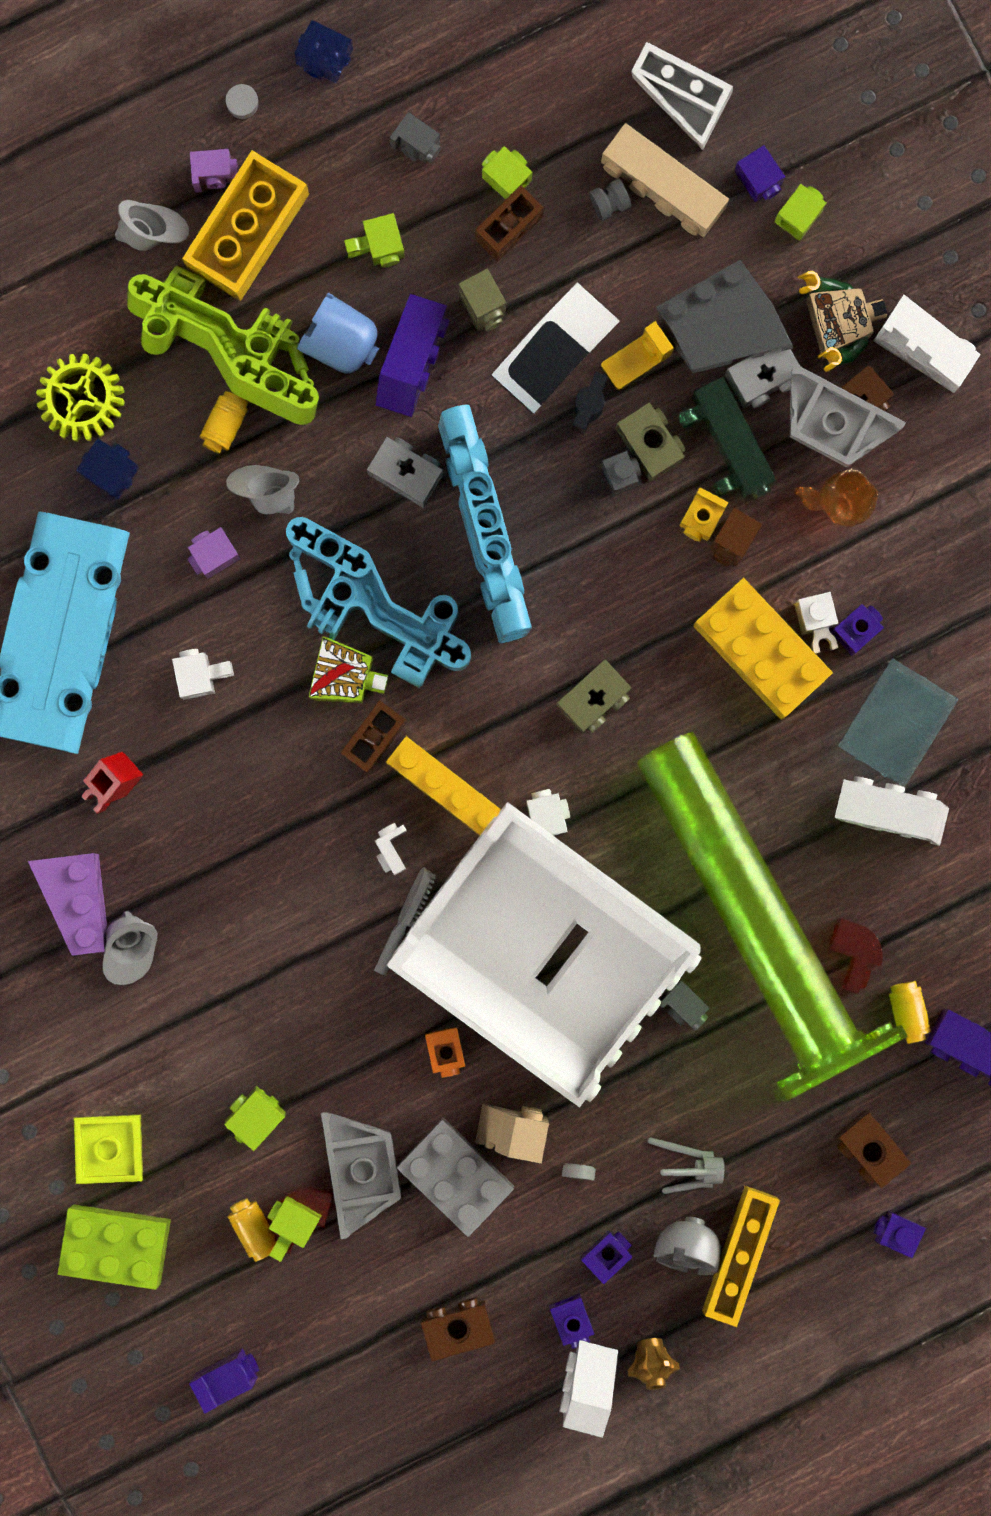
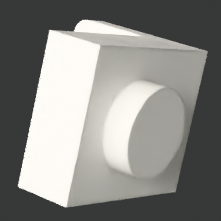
[375,823,407,876]

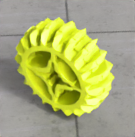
[36,354,125,442]

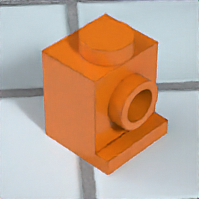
[425,1027,466,1078]

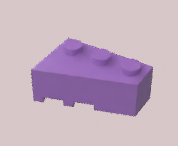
[28,853,107,955]

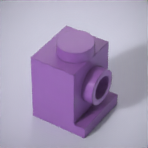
[190,149,238,192]

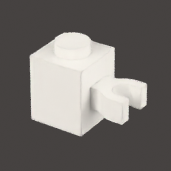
[794,592,838,654]
[172,649,234,700]

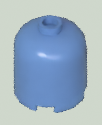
[297,293,379,374]

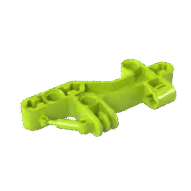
[127,265,319,425]

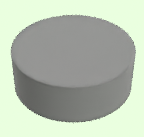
[226,84,259,119]
[562,1163,596,1181]

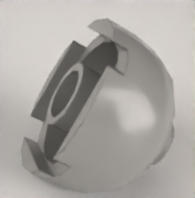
[653,1217,721,1275]

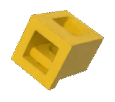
[680,488,728,542]

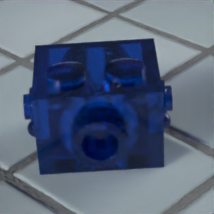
[294,20,353,83]
[76,438,140,500]

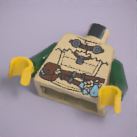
[798,271,887,372]

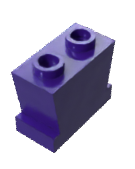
[189,1348,259,1414]

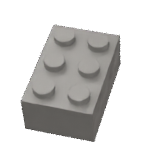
[397,1117,514,1237]

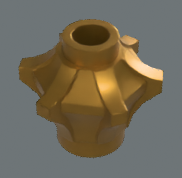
[628,1338,680,1390]

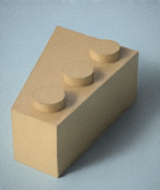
[475,1104,549,1163]

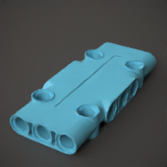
[438,404,532,643]
[0,512,130,754]

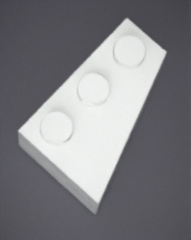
[631,42,733,150]
[873,295,980,393]
[835,776,949,846]
[559,1340,618,1438]

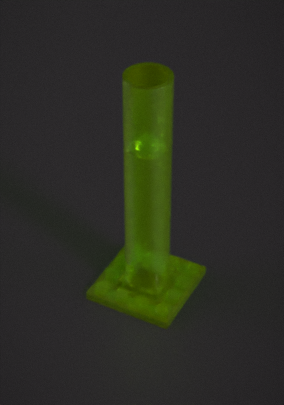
[637,732,908,1103]

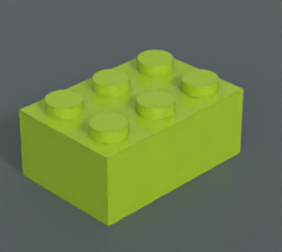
[58,1204,171,1290]

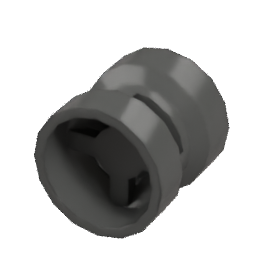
[589,178,632,221]

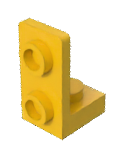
[601,321,674,390]

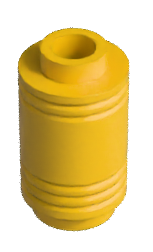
[199,391,248,454]
[889,981,931,1044]
[227,1198,277,1262]

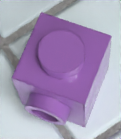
[187,527,241,579]

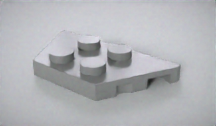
[790,364,906,468]
[321,1112,401,1239]

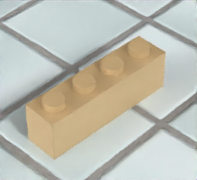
[601,123,729,238]

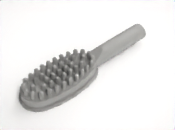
[374,867,436,975]

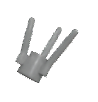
[648,1138,724,1194]

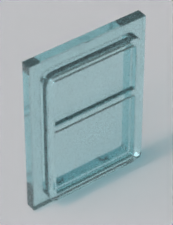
[838,658,959,787]

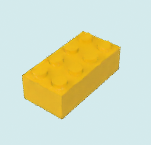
[182,150,309,302]
[693,577,833,720]

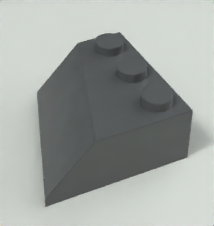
[656,260,793,373]

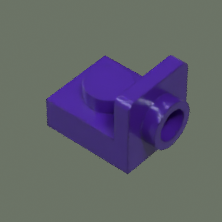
[873,1211,926,1258]

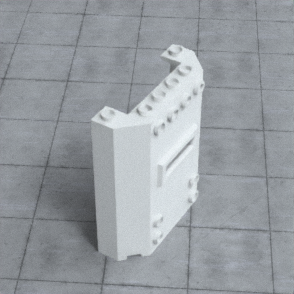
[386,802,702,1108]

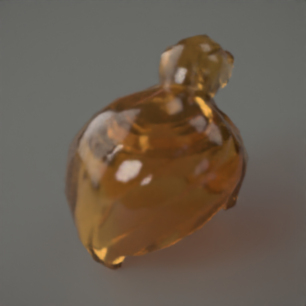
[794,469,879,527]

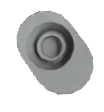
[115,200,189,251]
[226,465,299,514]
[102,911,158,985]

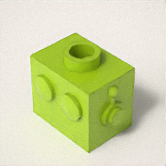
[224,1086,286,1151]

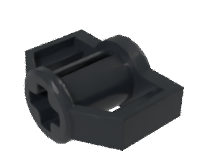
[572,372,608,435]

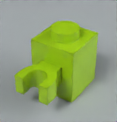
[344,213,405,268]
[267,1196,322,1262]

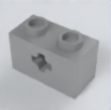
[725,348,800,409]
[367,437,443,508]

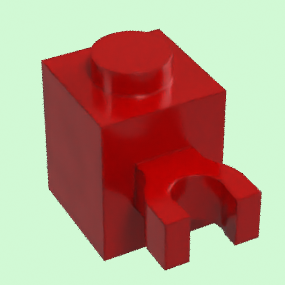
[82,751,144,814]

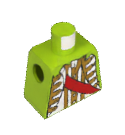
[308,637,388,703]

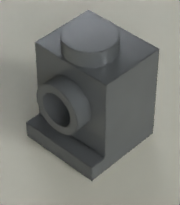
[390,112,442,164]
[601,451,643,496]
[660,980,710,1031]

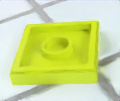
[74,1114,143,1184]

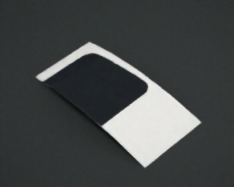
[492,282,620,413]

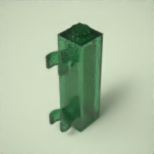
[678,377,776,500]

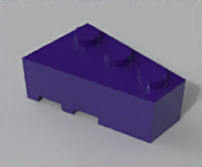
[376,294,450,417]
[925,1008,991,1086]

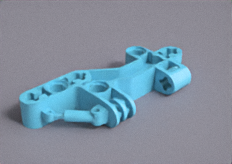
[286,517,471,688]

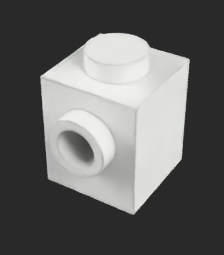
[526,789,570,836]

